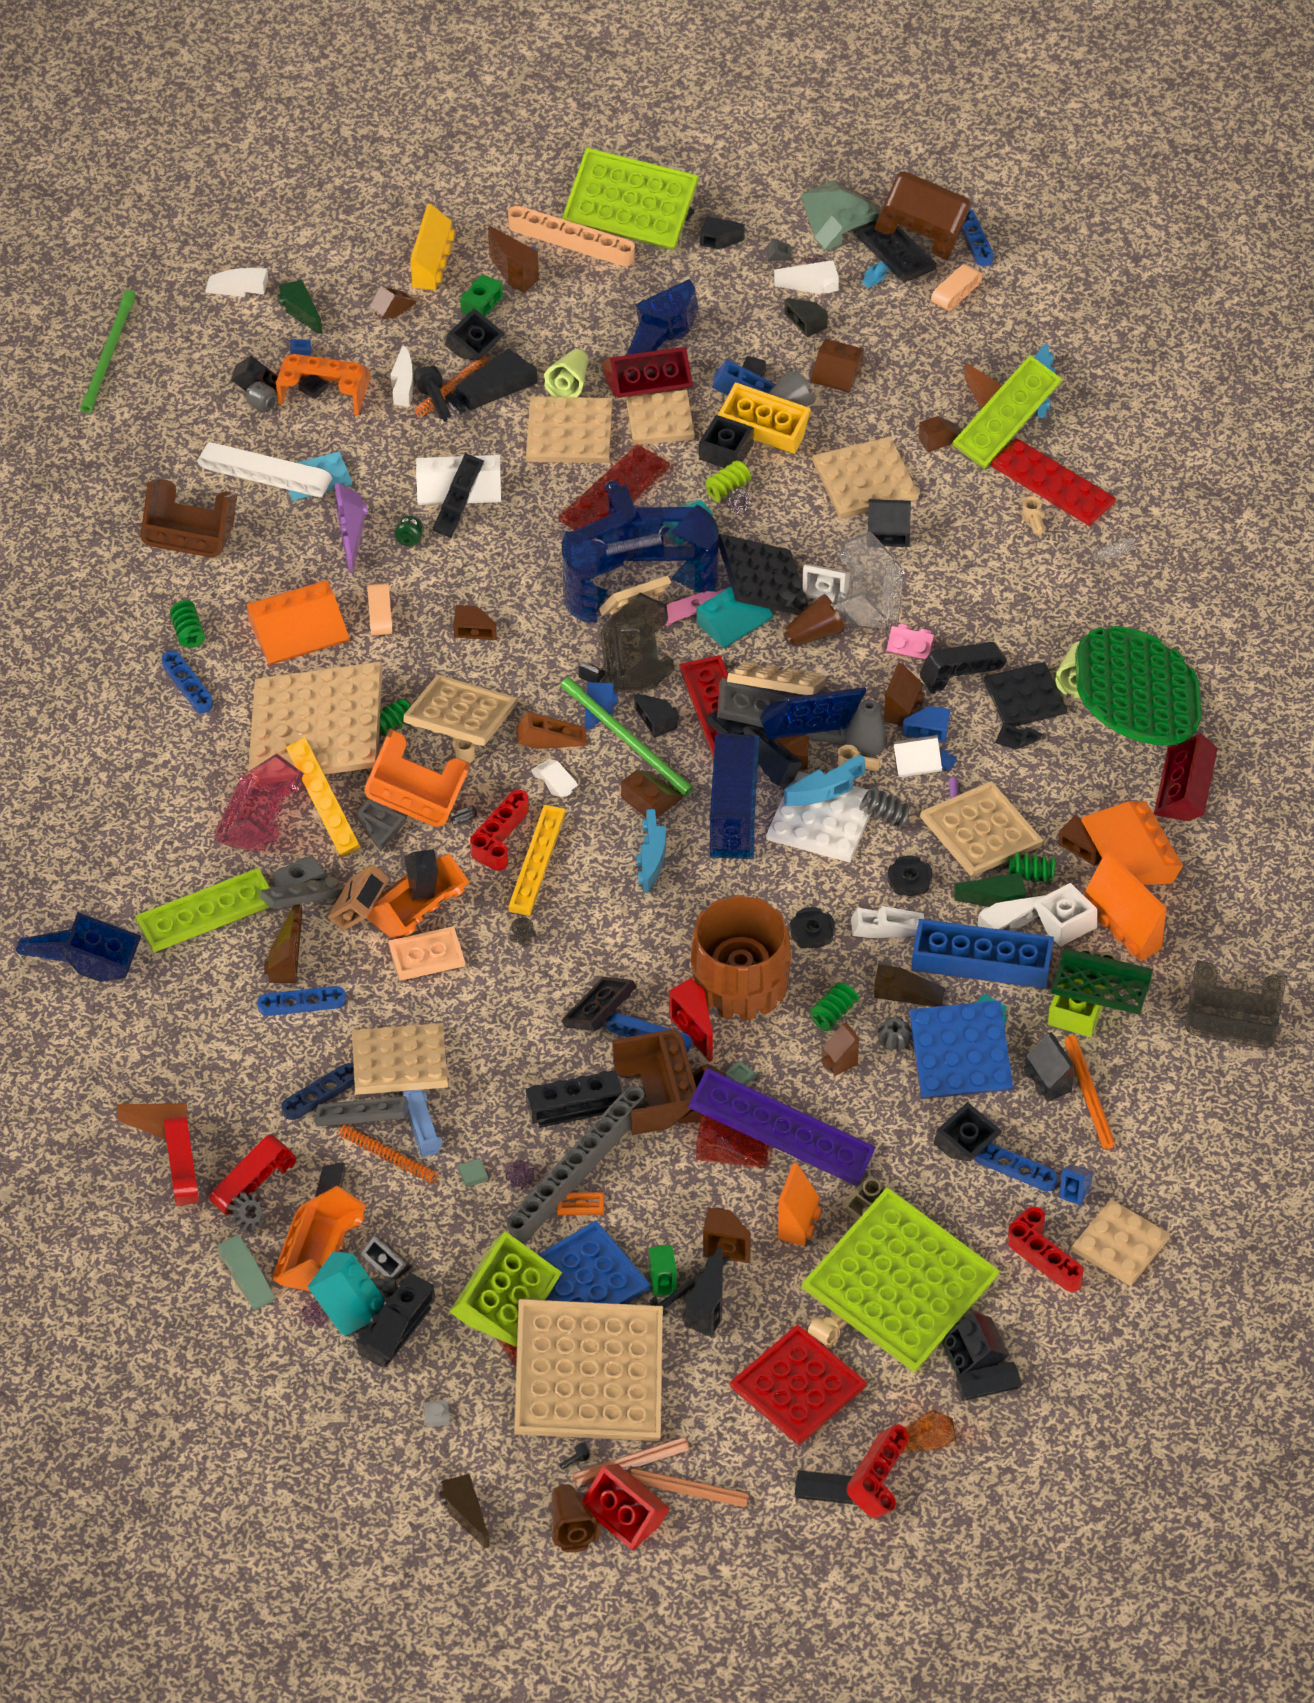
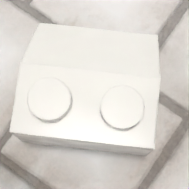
[803,564,850,604]
[1034,883,1097,947]

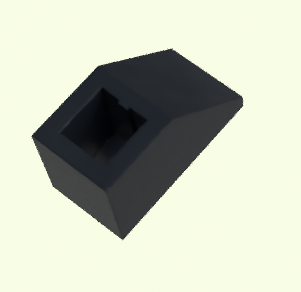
[700,216,745,250]
[231,356,278,394]

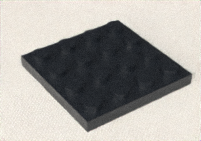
[716,533,809,615]

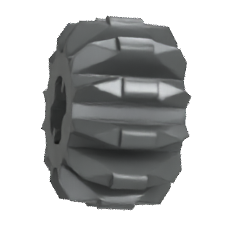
[227,1192,268,1232]

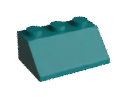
[697,586,773,648]
[307,1252,385,1336]

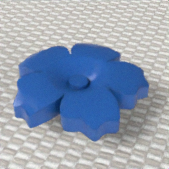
[940,749,957,771]

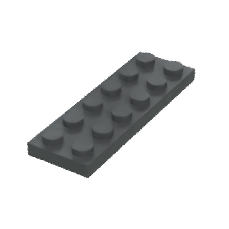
[717,678,846,745]

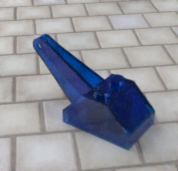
[626,279,699,355]
[16,912,141,982]

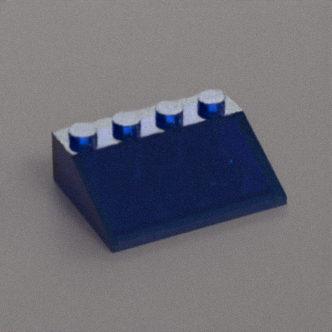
[760,687,867,740]

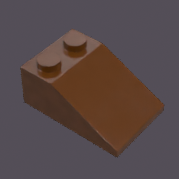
[488,226,539,293]

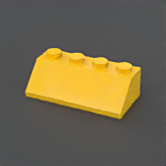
[410,204,455,291]
[718,382,811,454]

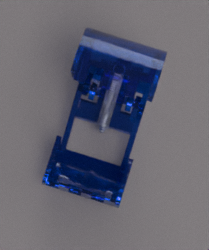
[561,480,719,624]

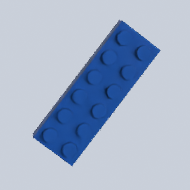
[912,919,1054,989]

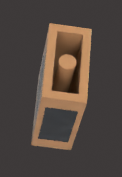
[327,865,390,930]

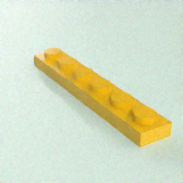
[286,737,361,857]
[508,805,566,916]

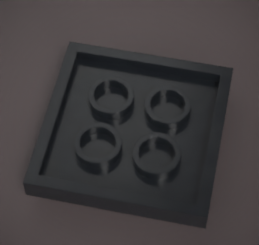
[984,662,1067,727]

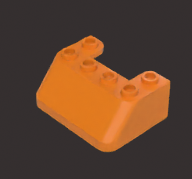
[276,354,370,415]
[364,729,471,827]
[366,853,470,939]
[272,1186,366,1292]

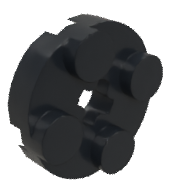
[888,855,933,896]
[790,907,835,949]

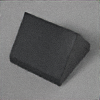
[578,662,606,683]

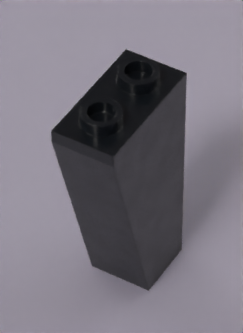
[455,348,538,410]

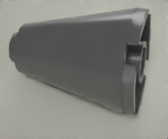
[768,368,816,407]
[844,700,887,757]

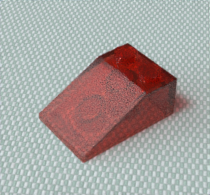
[696,1114,769,1168]

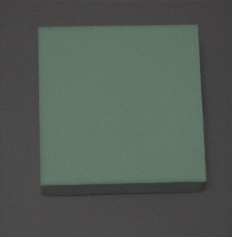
[725,1060,756,1086]
[458,1158,488,1188]

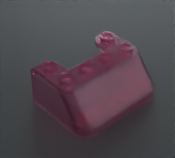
[214,753,304,852]

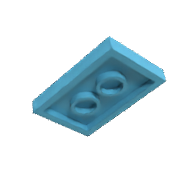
[288,452,352,501]

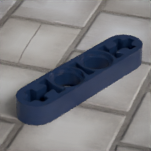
[282,1063,355,1120]

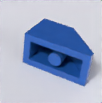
[585,682,618,729]
[903,706,950,742]
[1059,1164,1093,1206]

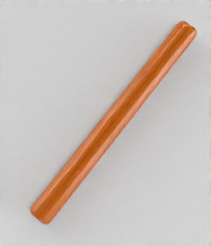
[1064,1035,1115,1150]

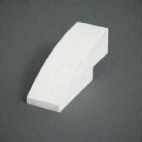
[205,268,268,297]
[391,346,414,407]
[851,906,924,938]

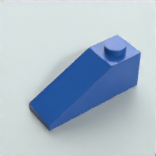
[711,359,776,396]

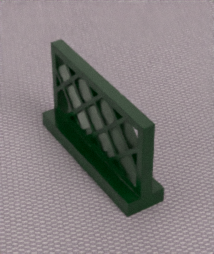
[1051,948,1153,1015]

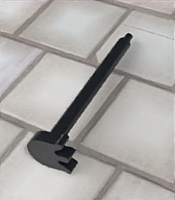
[647,1256,730,1317]

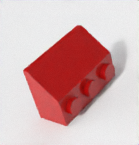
[583,1464,670,1550]

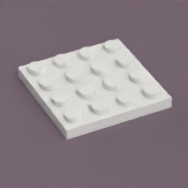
[766,771,872,862]

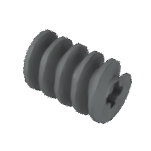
[859,787,909,830]

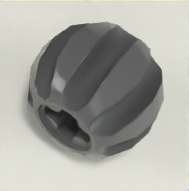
[878,1017,912,1051]

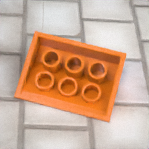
[246,580,350,665]
[1081,801,1183,885]
[1084,851,1167,961]

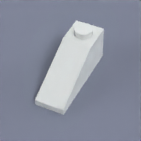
[774,260,839,294]
[978,895,1045,931]

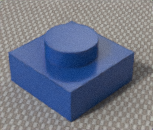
[290,339,311,356]

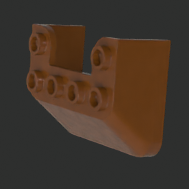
[874,171,971,260]
[141,478,238,558]
[612,1030,697,1135]

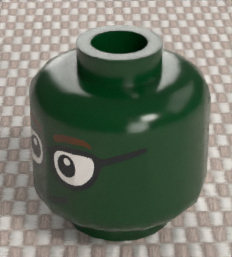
[394,515,424,546]

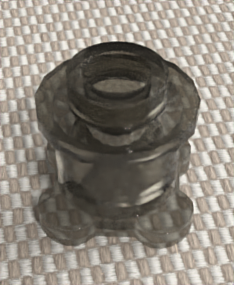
[510,917,536,947]

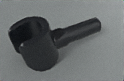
[558,1442,590,1470]

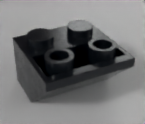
[867,499,911,547]
[942,1312,1009,1374]

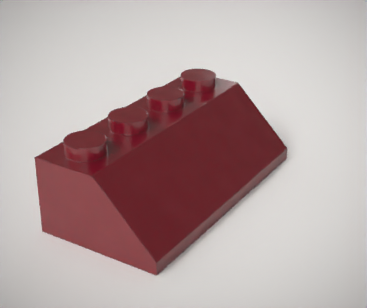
[602,347,694,398]
[1154,733,1218,821]

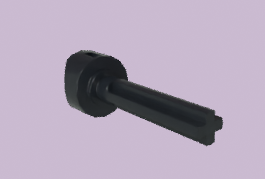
[413,366,451,422]

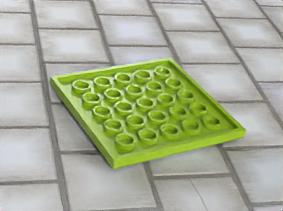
[801,1187,1000,1373]

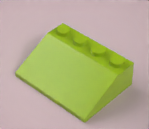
[449,1231,562,1347]

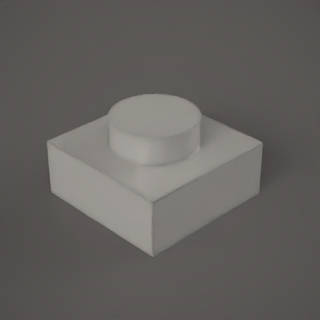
[423,1399,451,1428]

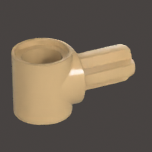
[1022,496,1045,536]
[452,738,475,763]
[838,745,880,771]
[808,1314,847,1348]

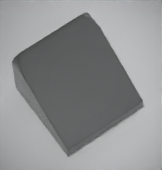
[766,238,792,261]

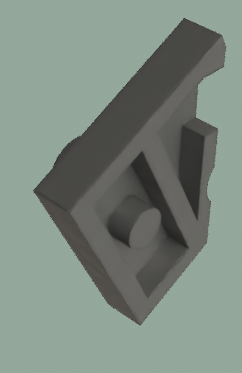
[357,799,406,850]

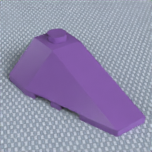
[334,483,368,573]

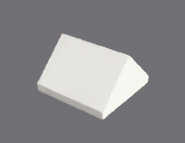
[894,735,942,777]

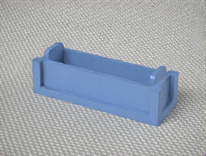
[402,1090,442,1158]

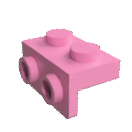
[886,624,935,660]

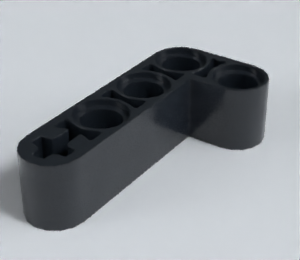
[920,642,1007,694]

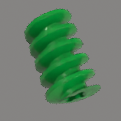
[170,600,205,648]
[379,698,412,737]
[1009,852,1056,884]
[810,982,859,1031]

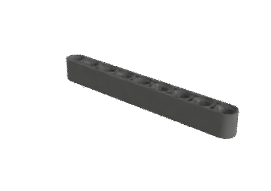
[507,1086,647,1243]

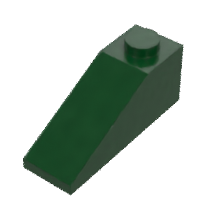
[277,279,322,334]
[954,872,1026,907]

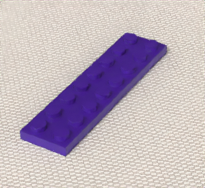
[688,1068,876,1187]

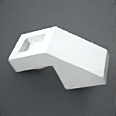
[531,759,578,797]

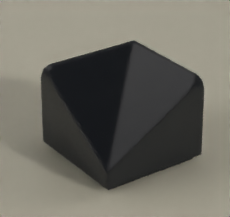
[742,356,766,377]

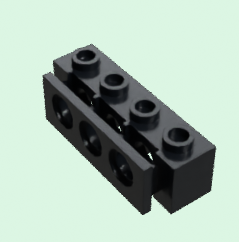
[525,1070,622,1128]
[356,1273,435,1367]

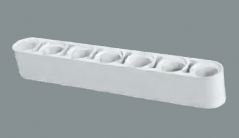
[197,442,332,497]

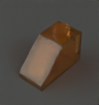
[902,1410,956,1453]

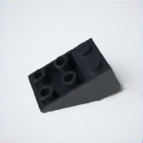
[684,1247,723,1338]

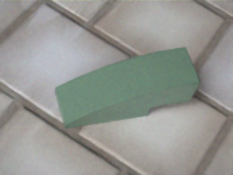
[218,1234,275,1311]

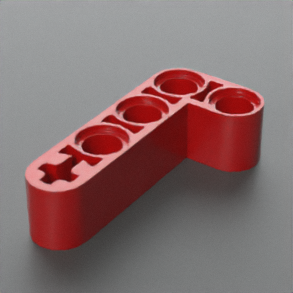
[470,790,529,871]
[163,1116,199,1206]
[209,1134,297,1216]
[1007,1206,1084,1292]
[847,1424,909,1519]

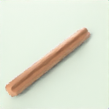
[573,1437,689,1487]
[630,1468,749,1507]

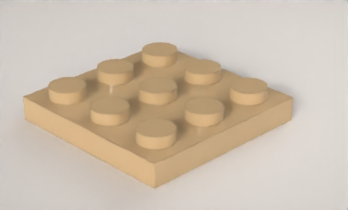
[626,390,695,445]
[1071,1199,1170,1286]

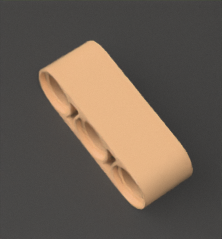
[931,264,983,311]
[367,583,392,636]

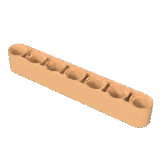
[508,206,635,266]

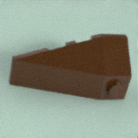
[264,904,303,983]

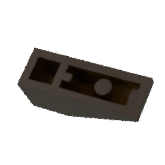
[874,964,945,1007]
[438,1474,490,1548]

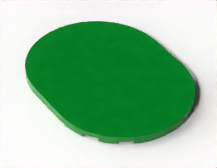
[1075,626,1202,745]

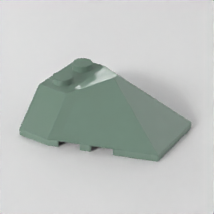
[801,180,882,251]

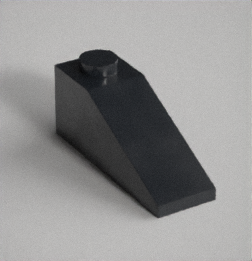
[743,726,803,786]

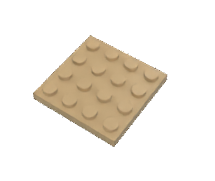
[526,396,613,463]
[812,436,919,519]
[727,661,826,696]
[403,674,517,746]
[920,781,1044,877]
[352,1023,448,1095]

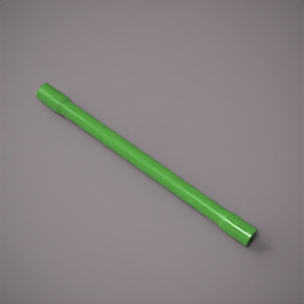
[80,290,136,413]
[560,677,694,797]

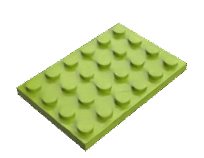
[562,148,699,251]

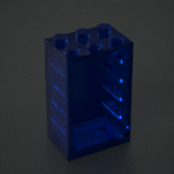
[710,734,760,859]

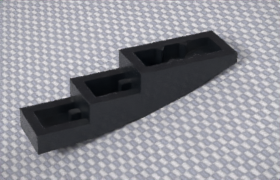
[432,453,484,538]

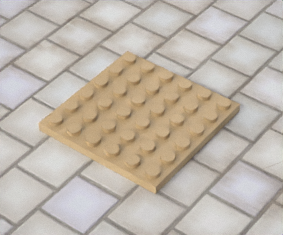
[248,662,382,784]
[514,1299,663,1441]

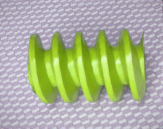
[705,461,751,503]

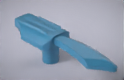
[862,262,889,288]

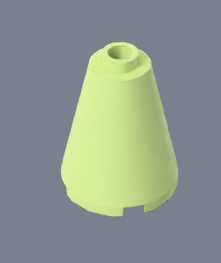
[544,349,588,397]
[1056,641,1080,698]

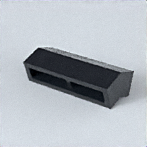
[956,1361,1022,1401]
[794,1470,856,1505]

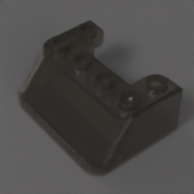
[601,592,675,692]
[1185,960,1288,1048]

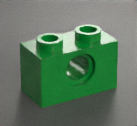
[459,274,503,317]
[649,1245,677,1297]

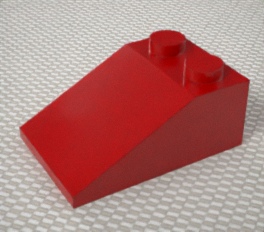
[669,978,713,1062]

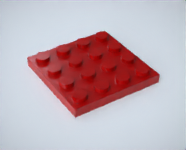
[730,1324,867,1446]

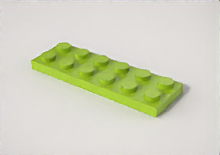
[952,355,1062,470]
[135,868,270,953]

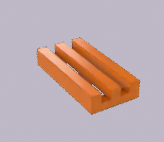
[557,1192,604,1215]

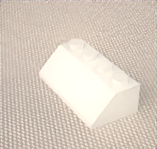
[416,455,501,505]

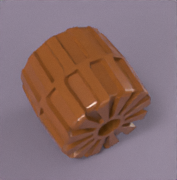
[691,895,791,1020]

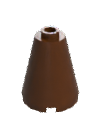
[783,594,845,646]
[552,1484,601,1553]

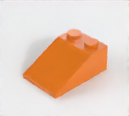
[778,1163,822,1247]

